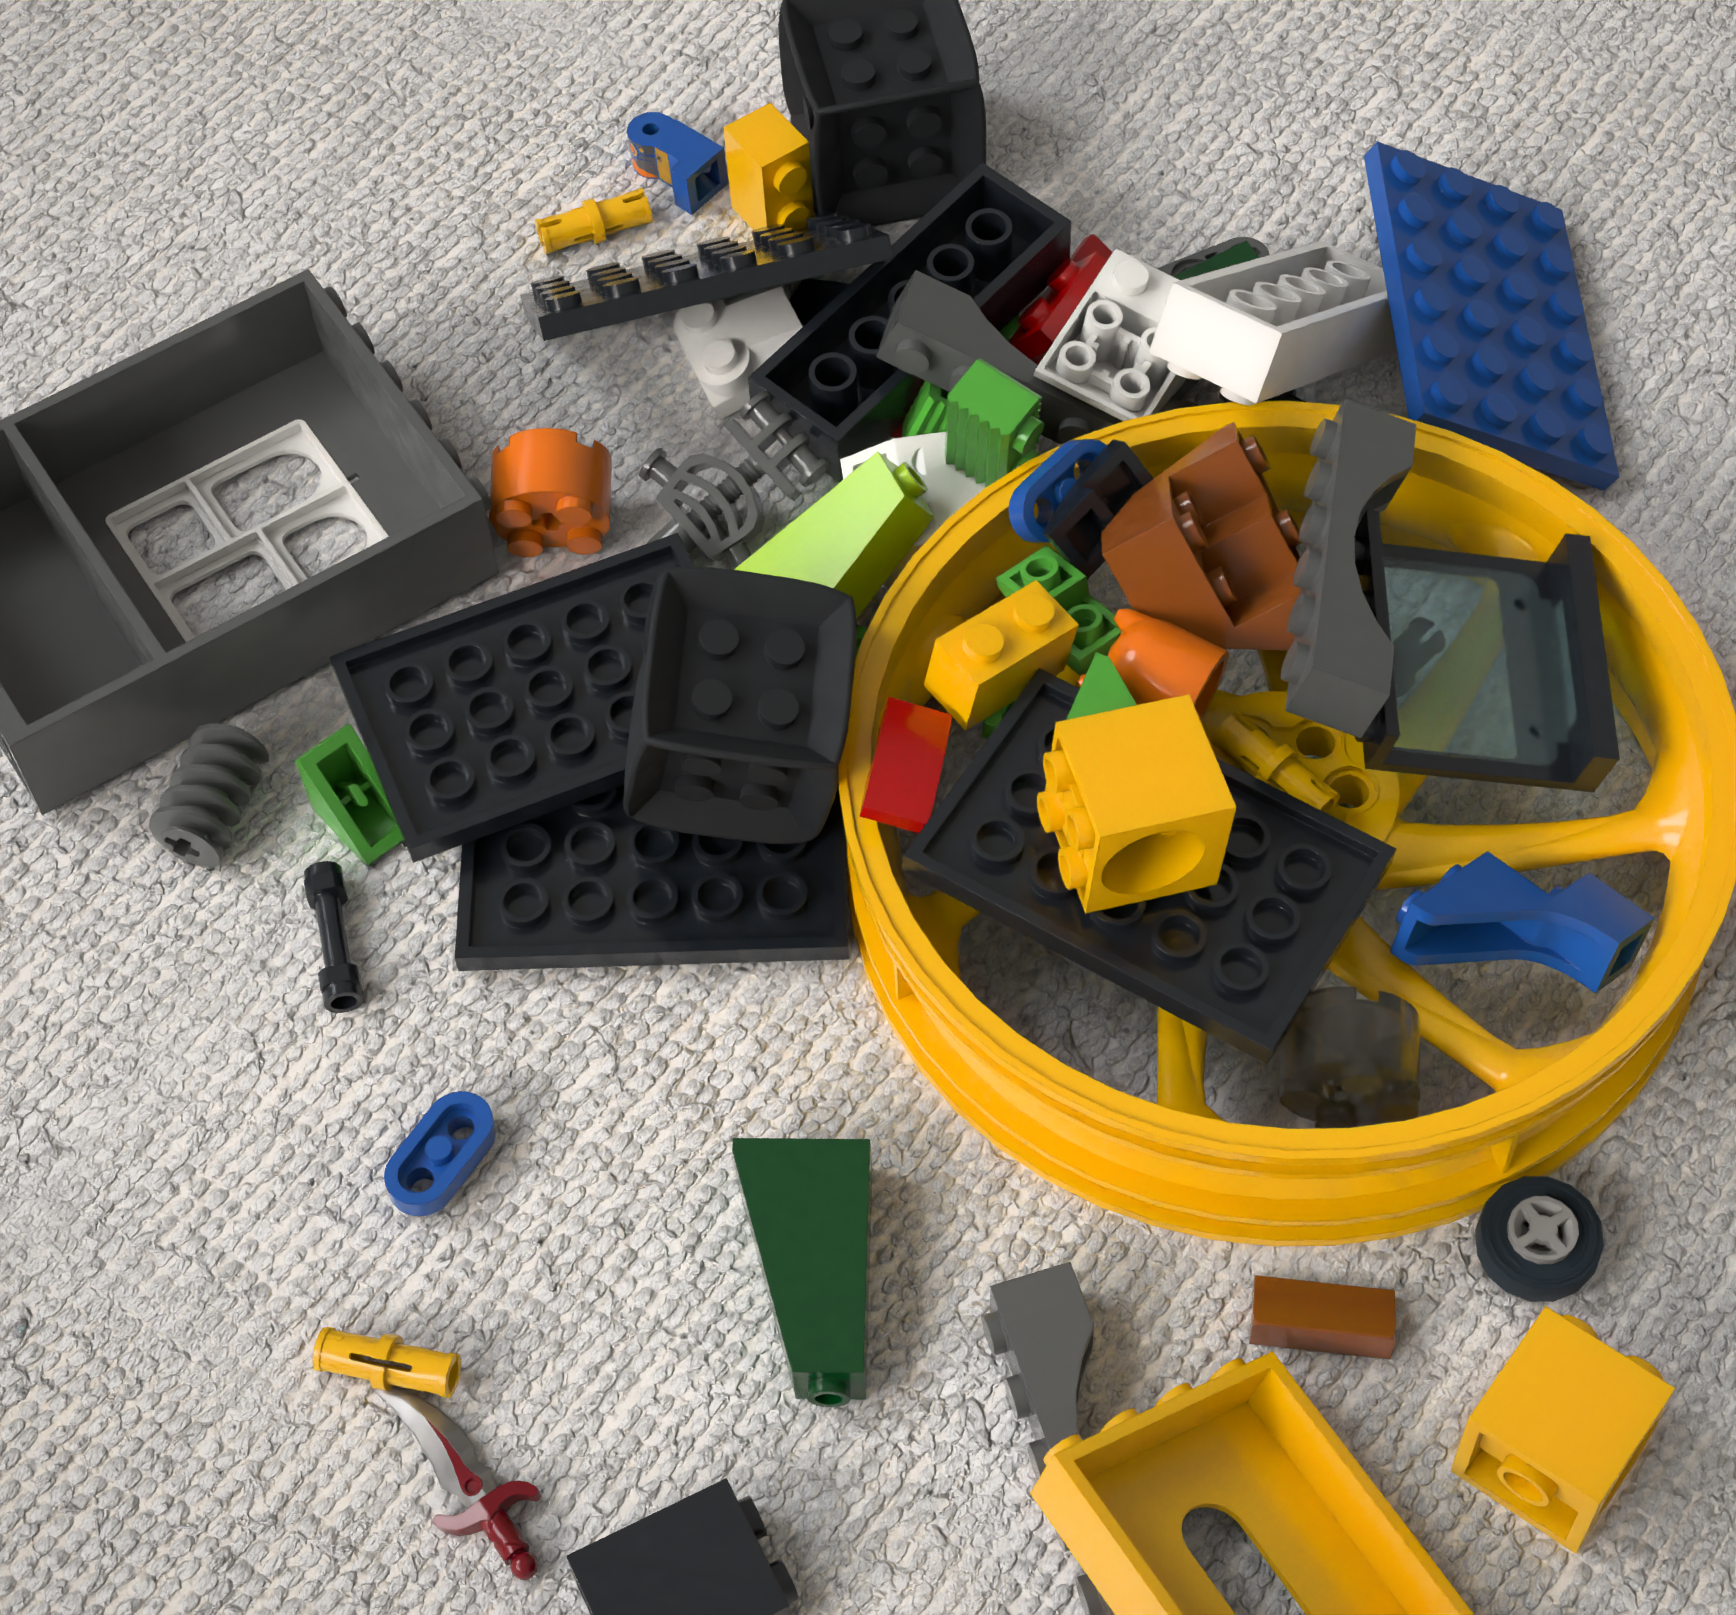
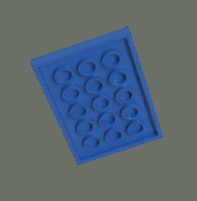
[1364,141,1619,491]

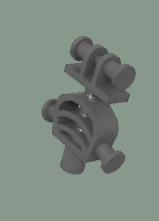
[639,390,831,570]

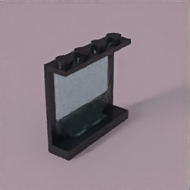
[1354,510,1620,793]

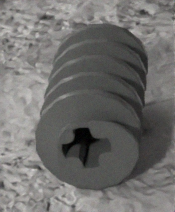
[149,723,269,868]

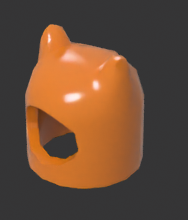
[1076,609,1229,721]

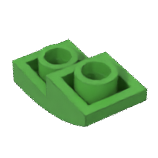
[996,545,1121,676]

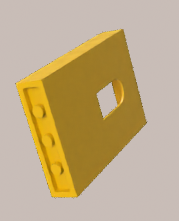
[1030,1351,1474,1615]

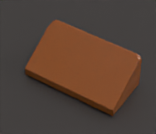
[1249,1275,1396,1359]

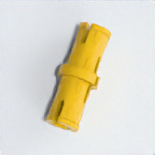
[535,187,653,255]
[1211,710,1340,814]
[312,1327,461,1398]

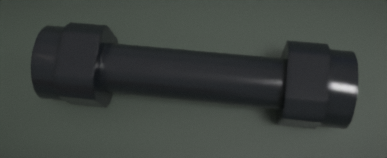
[304,861,363,1013]

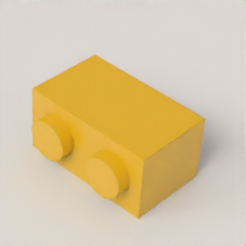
[723,102,814,230]
[924,580,1079,731]

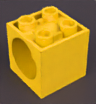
[1037,694,1236,914]
[1450,1306,1675,1554]

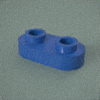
[1009,439,1107,543]
[384,1091,496,1216]

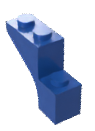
[1390,851,1655,994]

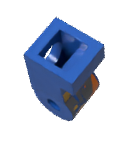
[627,112,729,215]

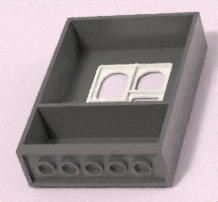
[0,269,500,815]

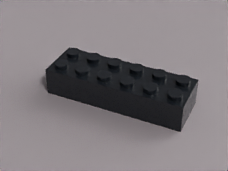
[748,162,1071,483]

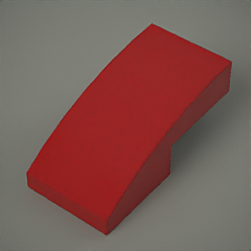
[859,697,952,833]

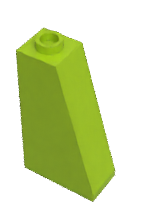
[734,451,934,619]

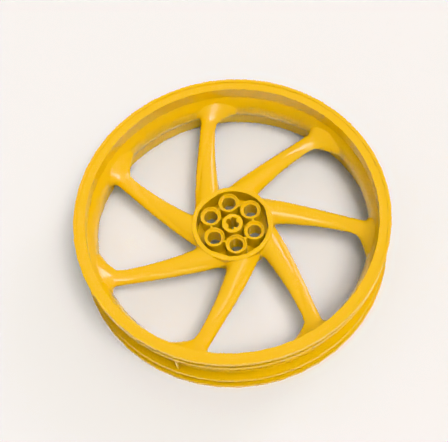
[838,401,1736,1247]

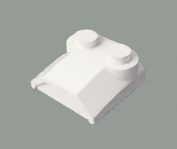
[673,285,802,420]

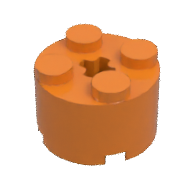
[489,428,612,557]

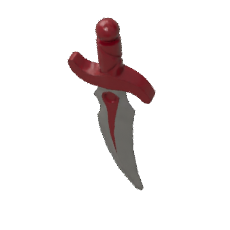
[375,1387,542,1580]

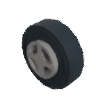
[1475,1176,1604,1302]

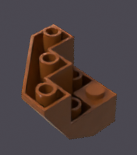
[1101,422,1304,651]

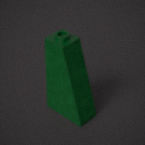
[732,1138,872,1407]

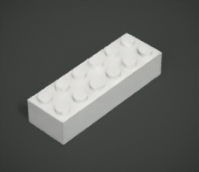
[1149,241,1397,405]

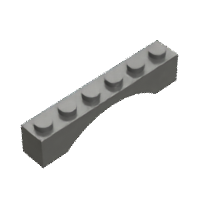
[876,270,1199,445]
[1281,398,1416,738]
[981,1262,1115,1615]

